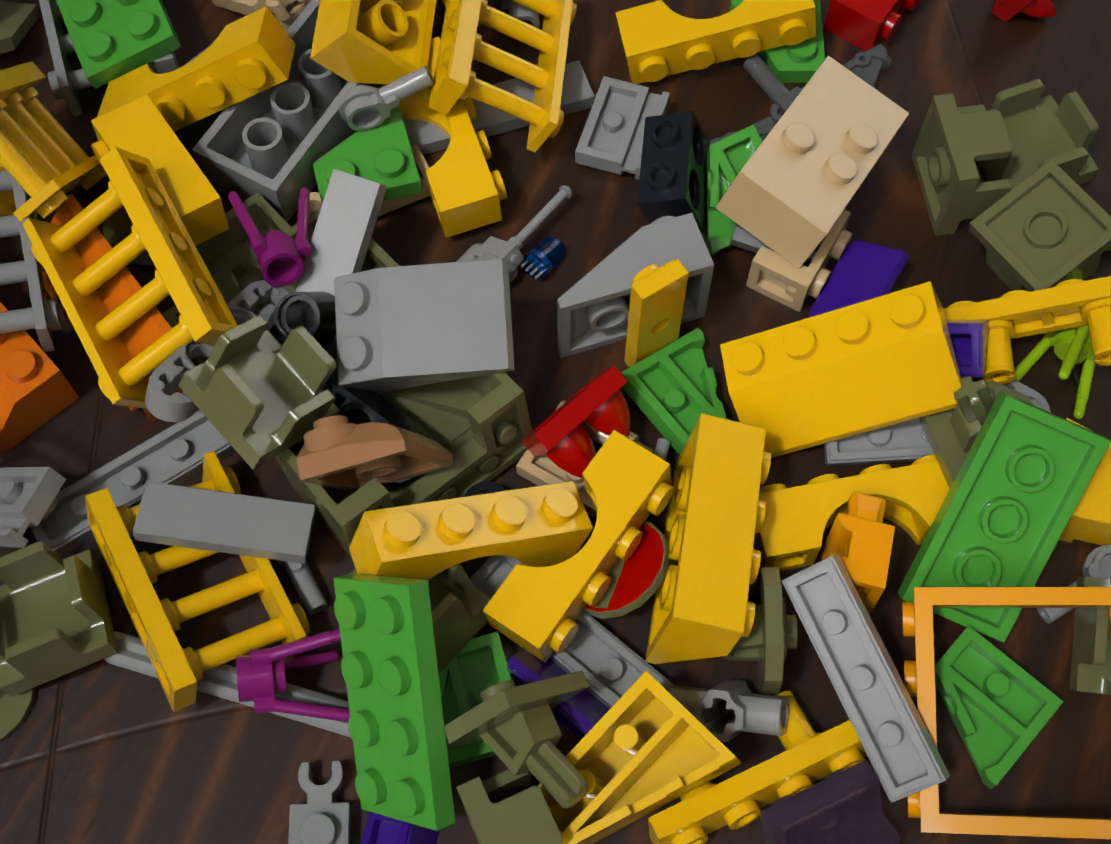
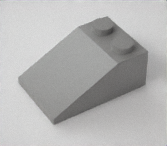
[557,213,714,358]
[334,258,515,392]

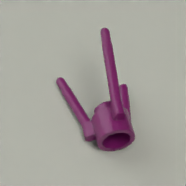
[228,187,312,287]
[236,629,350,722]

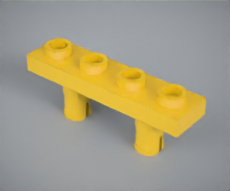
[944,276,1111,385]
[648,691,867,844]

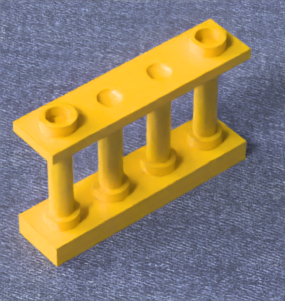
[428,0,577,153]
[0,61,107,222]
[22,147,238,408]
[85,451,310,712]

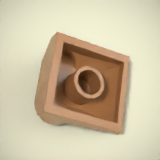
[296,415,454,493]

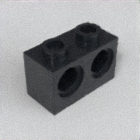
[637,111,709,229]

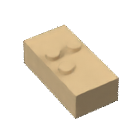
[716,55,909,268]

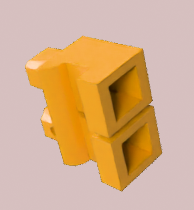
[821,492,895,615]

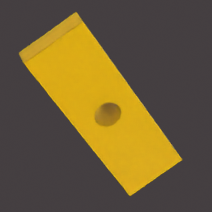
[624,259,689,367]

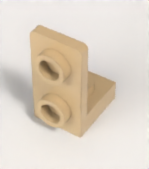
[746,209,853,312]

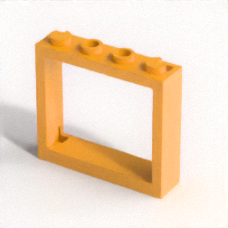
[902,587,1111,839]

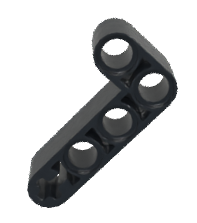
[265,292,437,483]

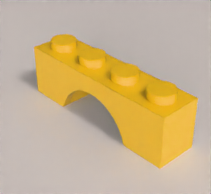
[615,0,816,84]
[97,6,296,132]
[399,37,507,238]
[483,430,674,663]
[753,454,950,573]
[349,481,593,581]

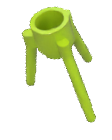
[1014,325,1096,419]

